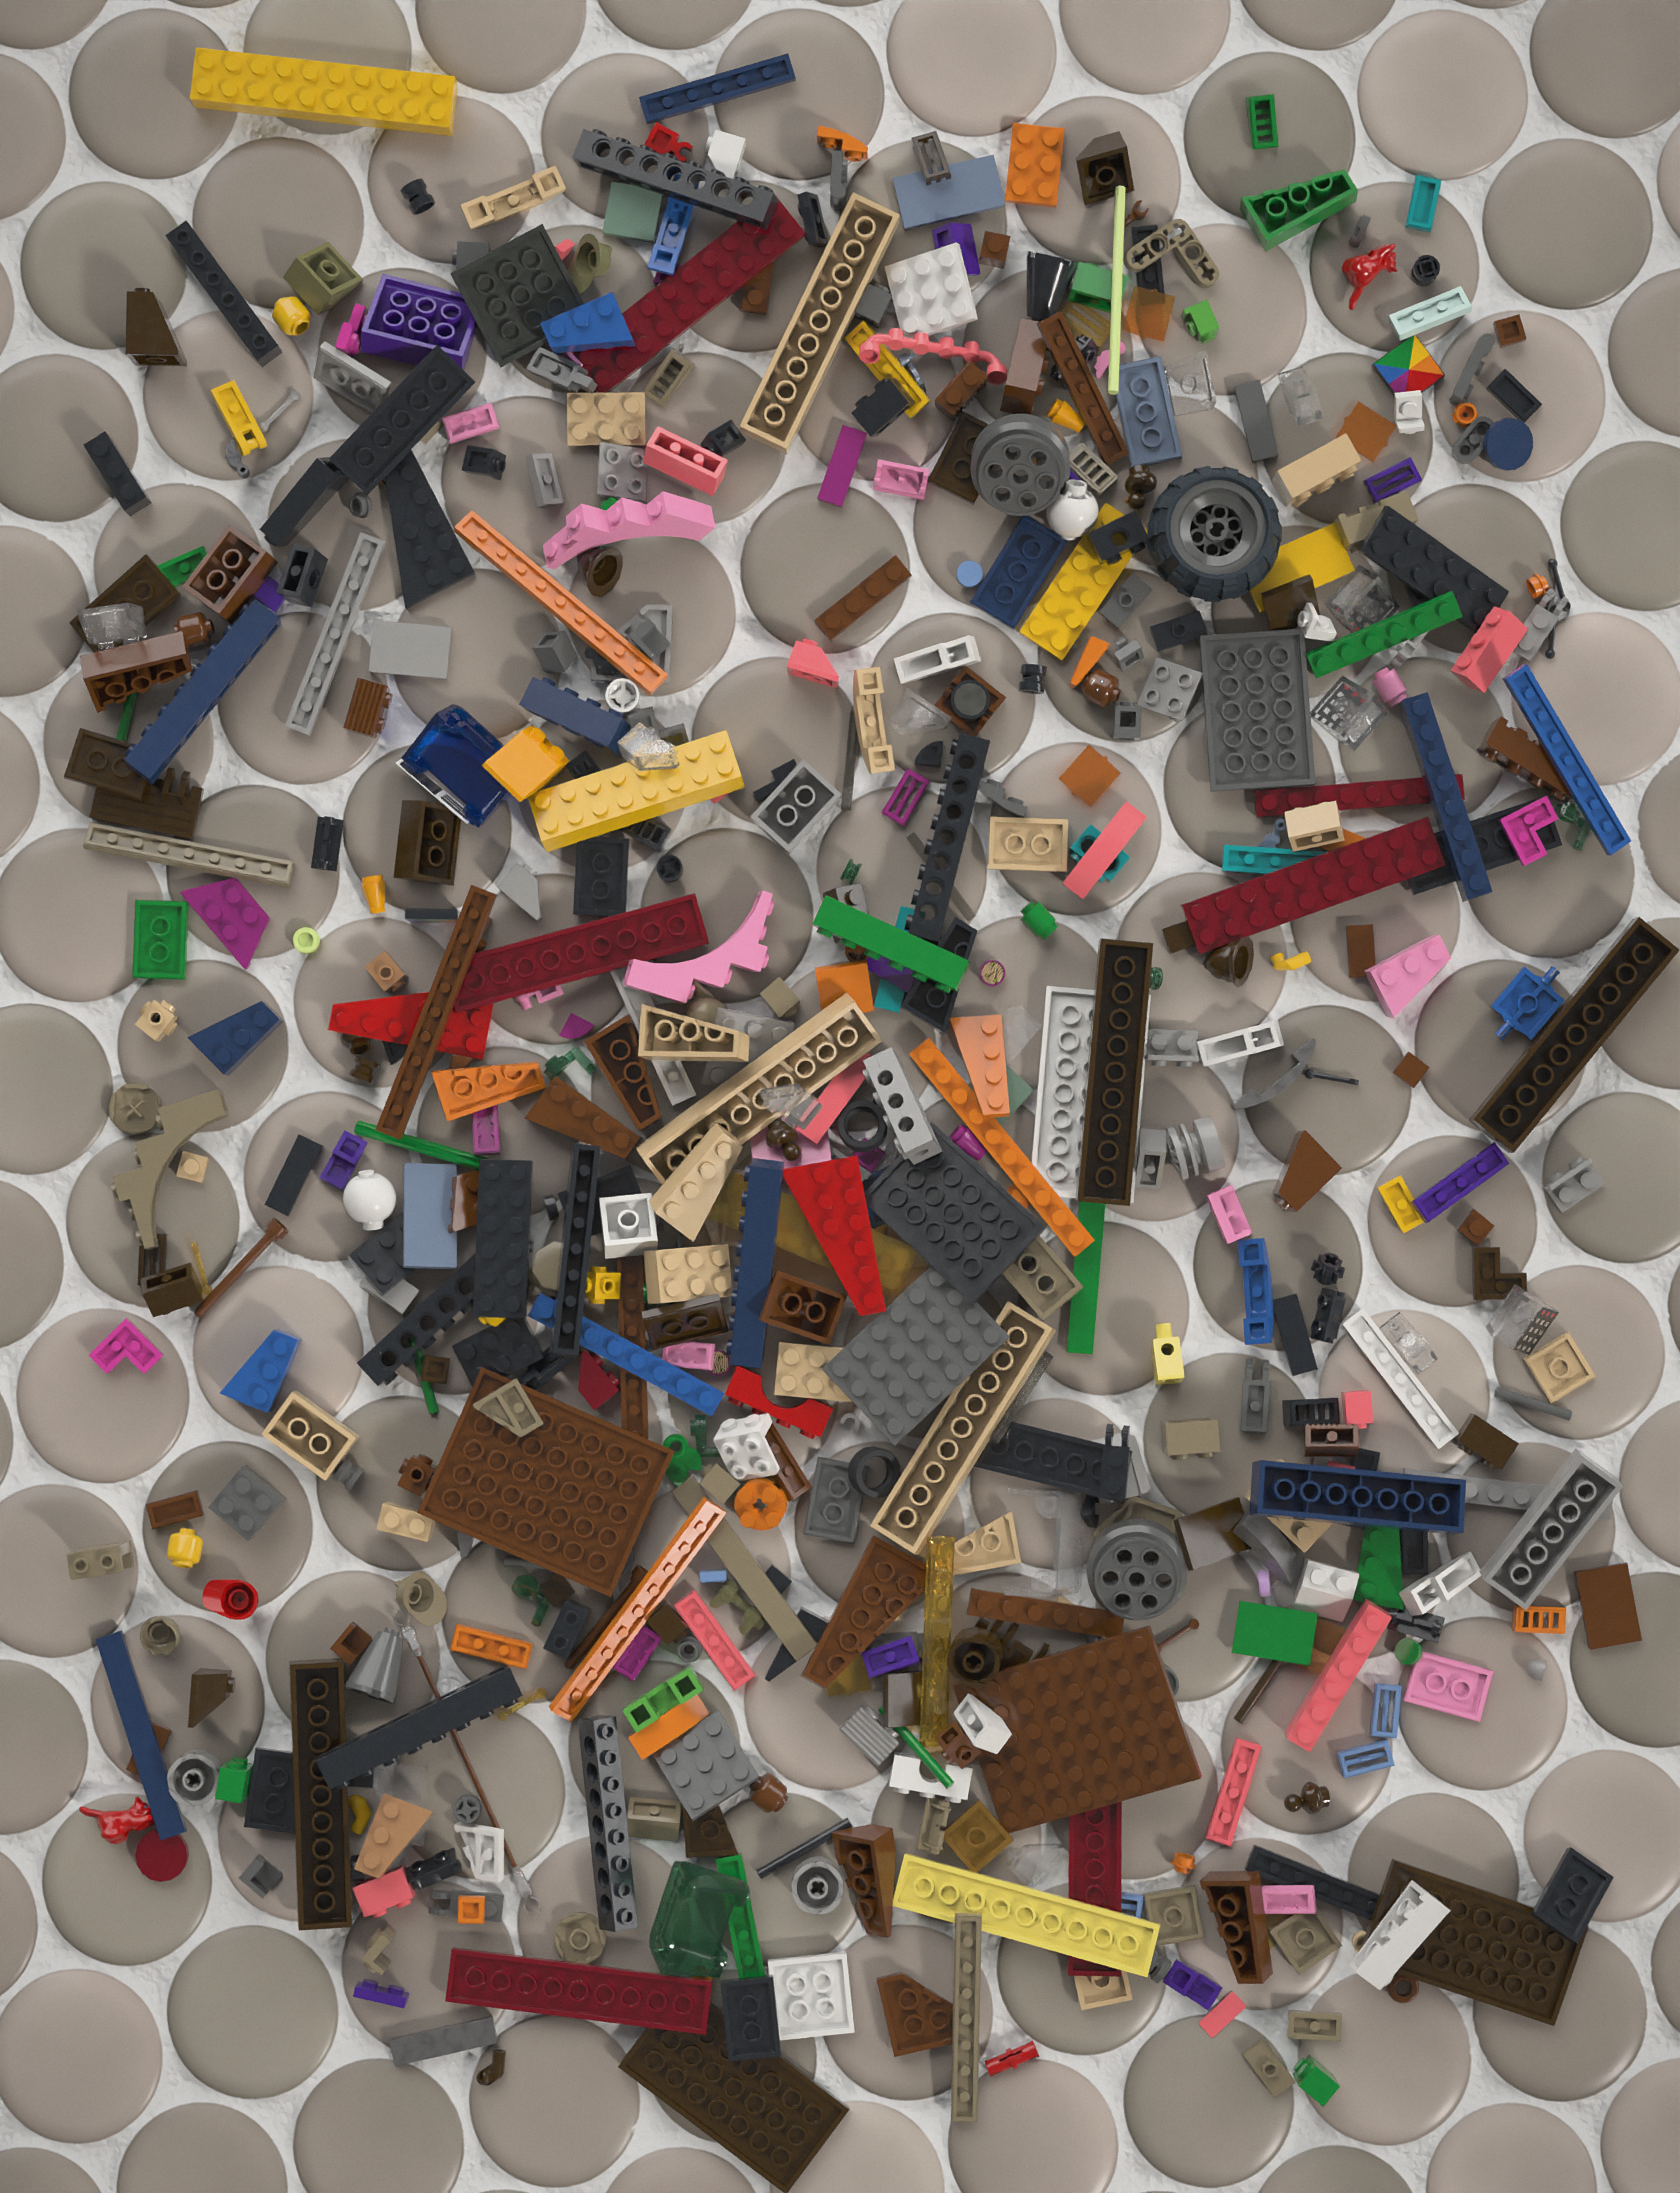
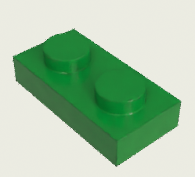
[157,546,207,587]

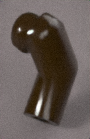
[476,2049,506,2086]

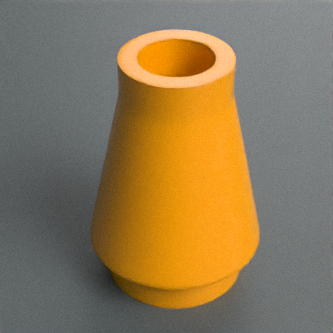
[1046,398,1084,433]
[360,875,386,914]

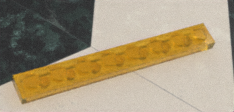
[920,1535,955,1748]

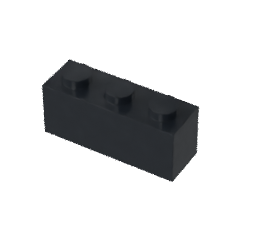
[83,431,152,516]

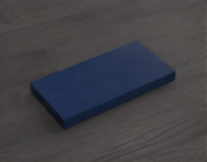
[969,516,1068,631]

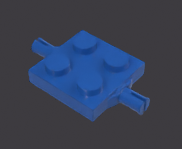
[1490,966,1564,1041]

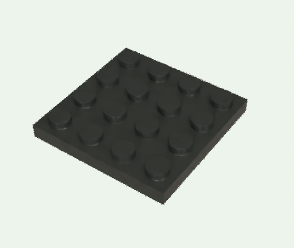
[450,224,585,368]

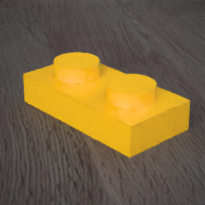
[1377,1175,1424,1234]

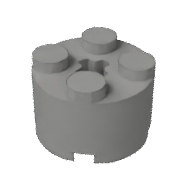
[167,1749,222,1807]
[791,1856,844,1915]

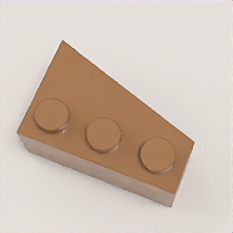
[354,1793,434,1879]

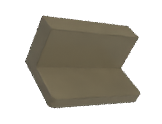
[627,1797,682,1842]

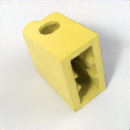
[1151,1323,1185,1386]

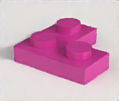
[335,303,368,358]
[1498,796,1559,867]
[89,1318,164,1374]

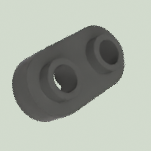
[1452,416,1494,464]

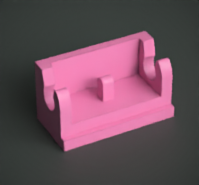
[873,459,929,500]
[1205,1184,1252,1244]

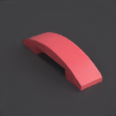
[1062,801,1147,900]

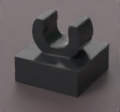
[565,750,601,779]

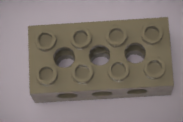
[1003,1235,1083,1322]

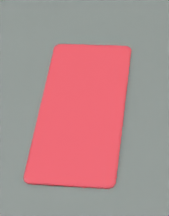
[1199,1992,1246,2038]

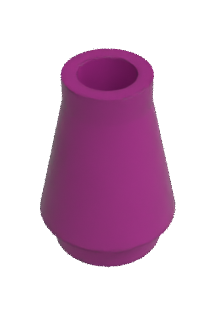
[949,1124,987,1161]

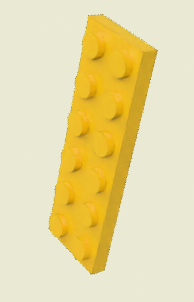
[1019,503,1148,662]

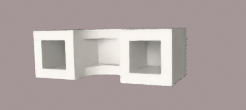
[889,1751,973,1803]

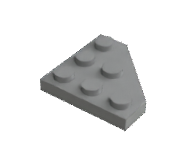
[591,604,673,685]
[700,1007,795,1087]

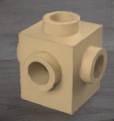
[135,1000,179,1042]

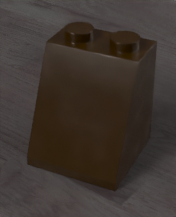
[125,288,187,366]

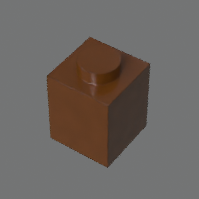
[979,231,1011,269]

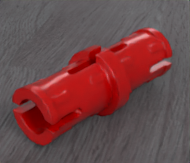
[984,2040,1039,2077]

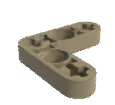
[1123,219,1219,288]

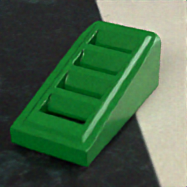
[1246,94,1279,150]

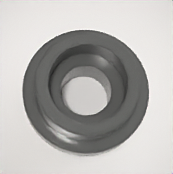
[349,492,372,518]
[676,1636,703,1662]

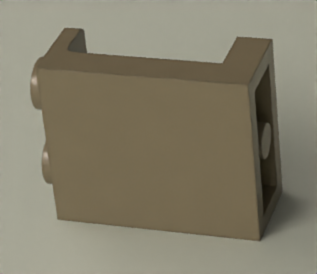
[66,1541,134,1580]

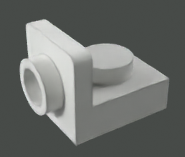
[1394,390,1424,434]
[1298,602,1337,642]

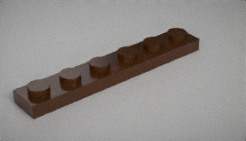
[1036,311,1129,465]
[967,1588,1124,1637]

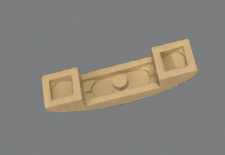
[460,165,566,230]
[853,667,895,774]

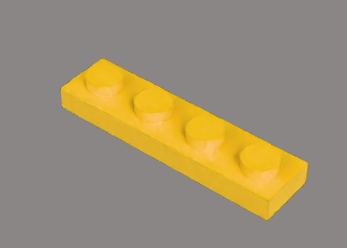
[844,321,931,418]

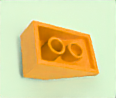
[482,725,570,802]

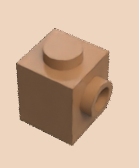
[365,950,407,993]

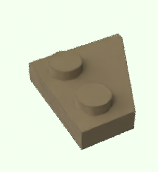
[473,1378,544,1437]

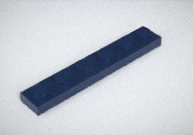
[639,53,796,124]

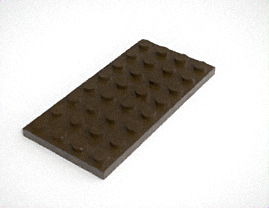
[1361,1859,1589,2026]
[618,2002,850,2193]

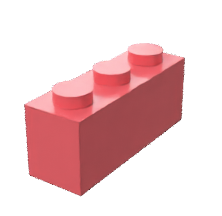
[643,426,728,496]
[1450,606,1528,693]

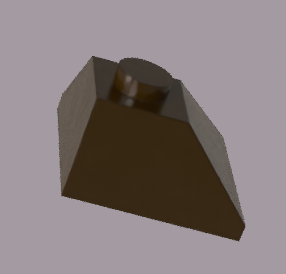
[1076,131,1134,205]
[188,1668,235,1728]

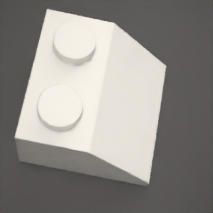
[599,1193,658,1259]
[1291,1558,1359,1622]

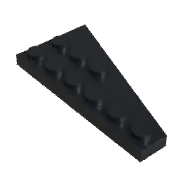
[385,450,475,609]

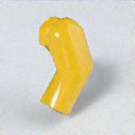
[1270,951,1311,971]
[348,1794,371,1835]

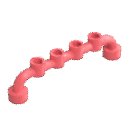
[859,328,1007,385]

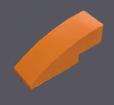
[628,1694,710,1760]

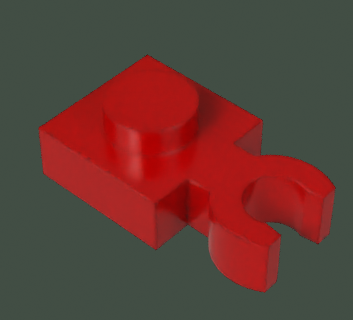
[644,122,693,163]

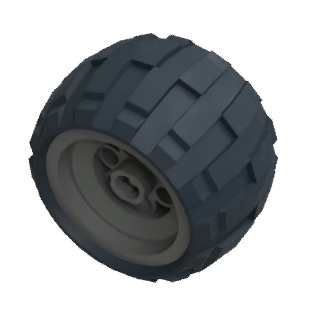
[1147,466,1282,602]

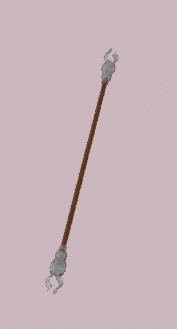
[394,1607,541,1917]

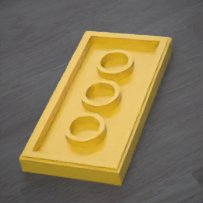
[1249,523,1355,613]

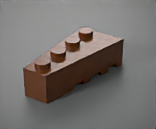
[80,631,193,713]
[1477,716,1572,801]
[1199,1871,1273,1984]

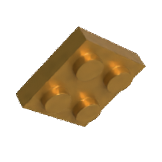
[943,1799,1014,1873]

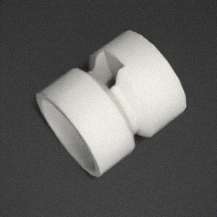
[605,678,641,717]

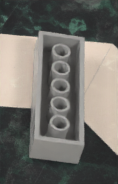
[1479,1448,1623,1610]

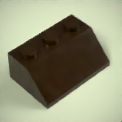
[393,800,461,886]

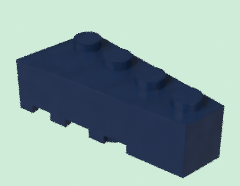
[519,677,633,758]

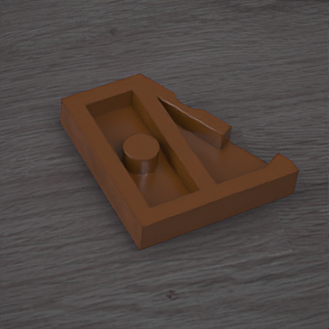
[448,1170,479,1234]

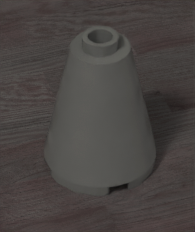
[345,1627,403,1704]

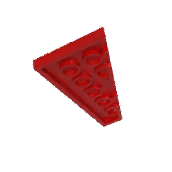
[327,992,494,1060]
[783,1155,886,1316]

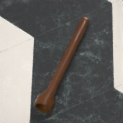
[194,1218,289,1318]
[565,1565,648,1670]

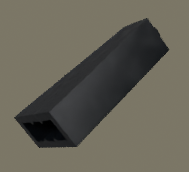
[259,457,349,547]

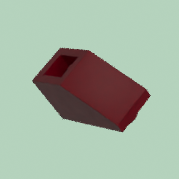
[578,1349,620,1410]

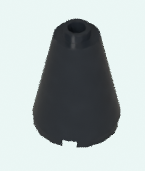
[1027,251,1078,322]

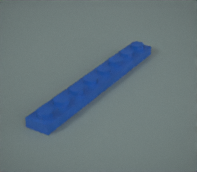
[1502,664,1631,855]
[527,1293,725,1416]

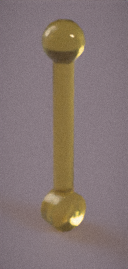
[191,1242,212,1295]
[498,1688,547,1721]

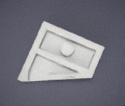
[454,1822,504,1883]

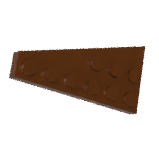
[801,1536,942,1689]

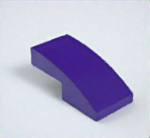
[319,1130,368,1192]
[1163,1959,1223,2011]

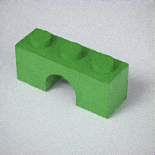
[622,1664,704,1733]

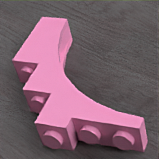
[543,491,715,569]
[622,891,774,1004]

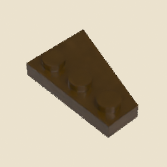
[683,1805,739,1858]

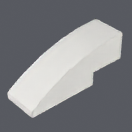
[894,635,981,684]
[1197,1020,1284,1067]
[1399,1552,1482,1616]

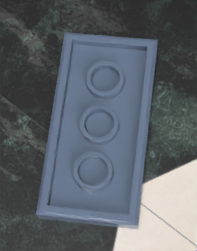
[893,154,1006,230]
[1115,356,1183,467]
[403,1163,457,1269]

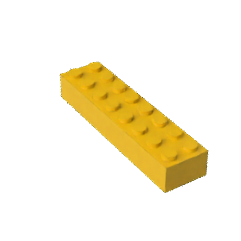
[528,730,745,852]

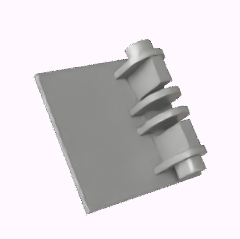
[597,442,648,501]
[1137,658,1203,723]

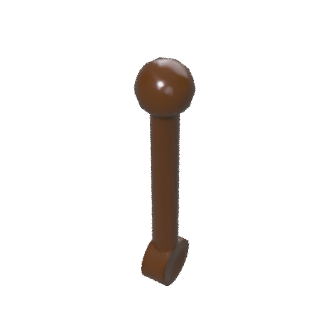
[1156,1619,1199,1653]

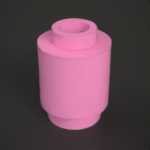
[1372,667,1408,707]

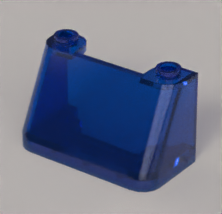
[401,704,511,828]

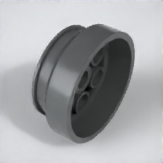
[971,414,1070,516]
[1087,1518,1187,1620]

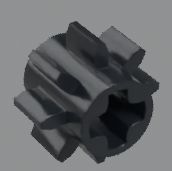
[1311,1253,1345,1285]

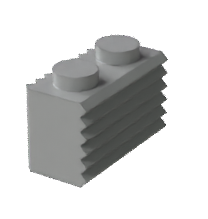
[839,1705,899,1766]

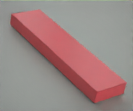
[674,1589,756,1691]
[1205,1737,1262,1847]

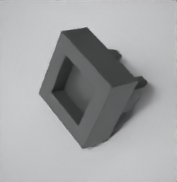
[1114,636,1144,672]

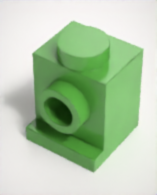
[1181,299,1220,344]

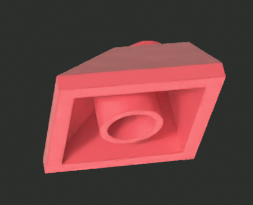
[787,639,839,689]

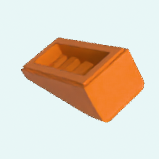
[1069,636,1110,689]
[1512,1604,1566,1634]

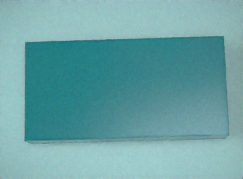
[1405,175,1442,233]

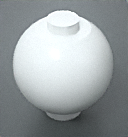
[1046,480,1098,540]
[343,1170,396,1230]

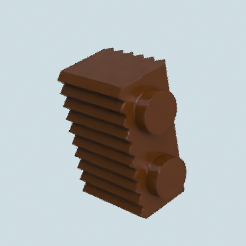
[935,361,987,421]
[343,678,393,739]
[1304,1423,1359,1457]

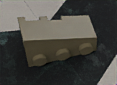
[1333,491,1419,554]

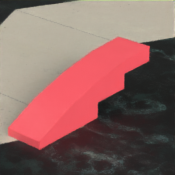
[796,1053,872,1144]

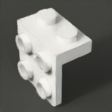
[713,1413,780,1481]

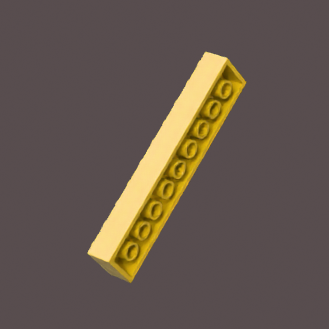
[190,47,458,136]

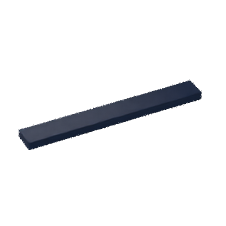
[95,1630,187,1840]

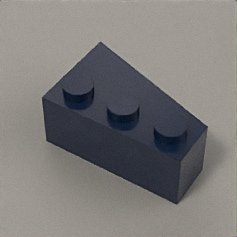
[187,1001,284,1076]

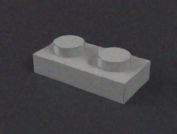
[526,453,564,507]

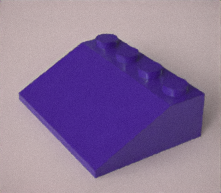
[361,274,477,370]

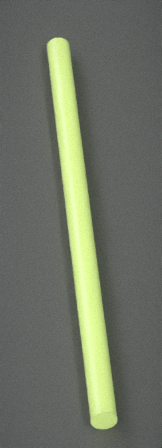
[1108,186,1126,395]

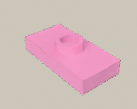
[442,402,500,444]
[661,1341,715,1370]
[1261,1885,1317,1914]

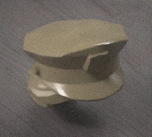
[528,1241,561,1301]

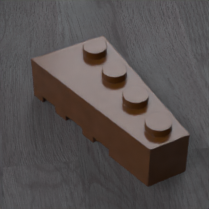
[584,1014,663,1132]
[525,1076,642,1159]

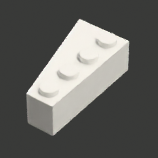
[1349,1880,1451,1990]

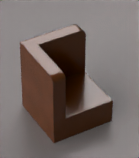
[330,1621,372,1665]

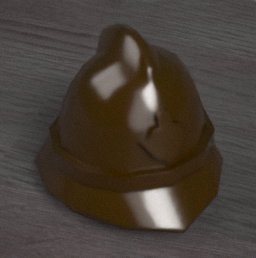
[577,545,623,598]
[1203,936,1254,987]

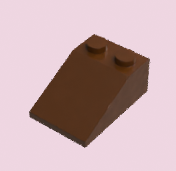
[759,1270,847,1345]

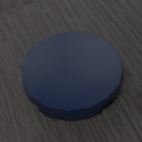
[1483,418,1533,471]

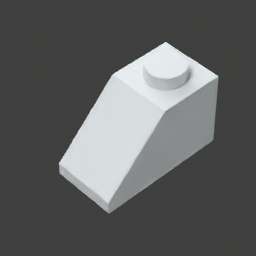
[705,130,746,194]
[953,1693,1012,1754]

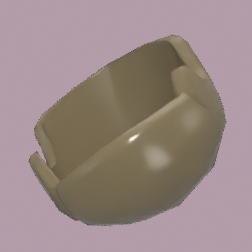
[140,1616,181,1656]

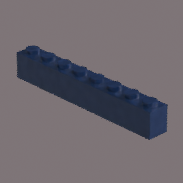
[124,599,281,785]
[1398,692,1493,902]
[726,1158,784,1368]

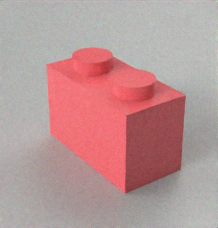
[353,1864,416,1918]

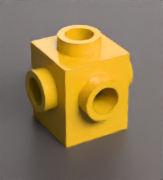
[585,1266,621,1304]

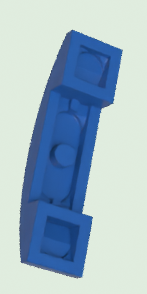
[648,174,700,276]
[1238,1238,1273,1345]

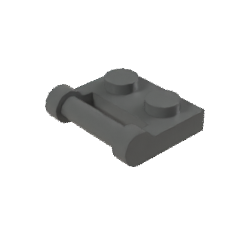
[830,151,848,211]

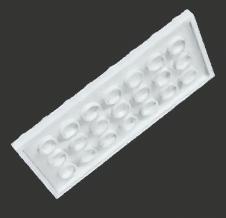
[1031,986,1151,1203]

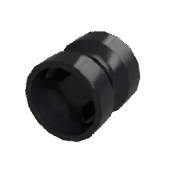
[400,178,436,215]
[1410,255,1440,287]
[1019,664,1047,694]
[657,855,683,882]

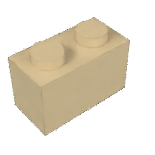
[1284,801,1345,852]
[376,1501,435,1542]

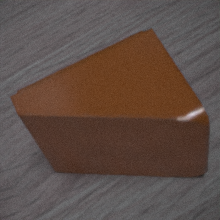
[450,1054,474,1069]

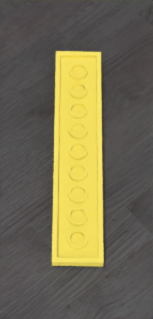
[893,1853,1161,1977]

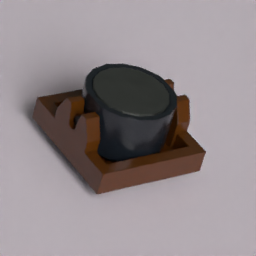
[933,666,1006,737]

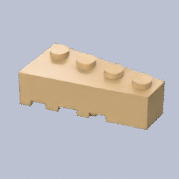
[638,1004,750,1062]
[648,1122,743,1242]

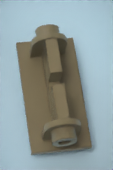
[916,1798,951,1854]

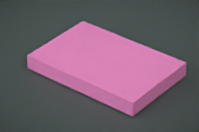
[750,1121,832,1169]
[1403,1651,1494,1722]

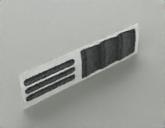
[396,757,476,824]

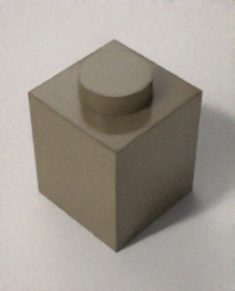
[760,977,800,1019]
[699,1462,741,1504]

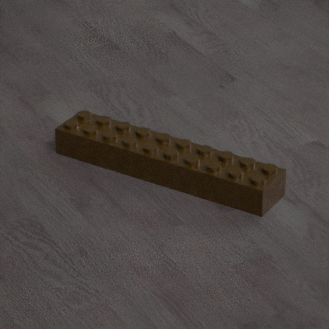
[1469,917,1680,1153]
[1075,938,1153,1206]
[289,1658,352,1931]

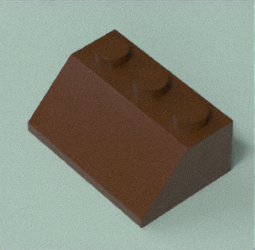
[182,525,278,623]

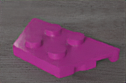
[180,878,271,970]

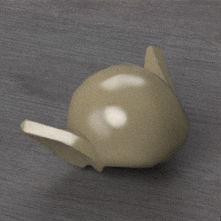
[685,981,728,1024]

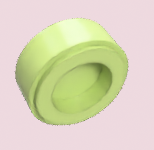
[293,927,320,954]

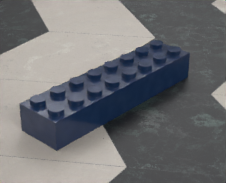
[1249,1460,1466,1535]

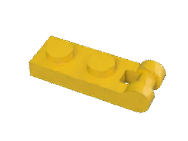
[210,380,267,456]

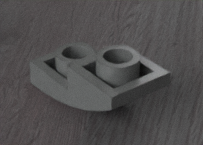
[978,779,1027,818]

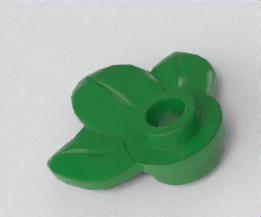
[663,1434,702,1487]

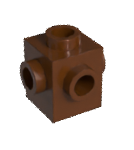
[397,1453,437,1497]
[935,1720,981,1769]

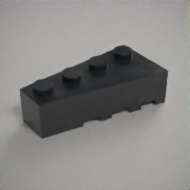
[900,917,978,1035]

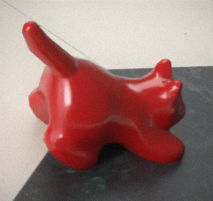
[1341,243,1397,310]
[79,1796,155,1844]

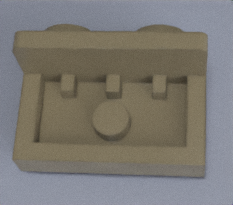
[362,1925,396,1976]

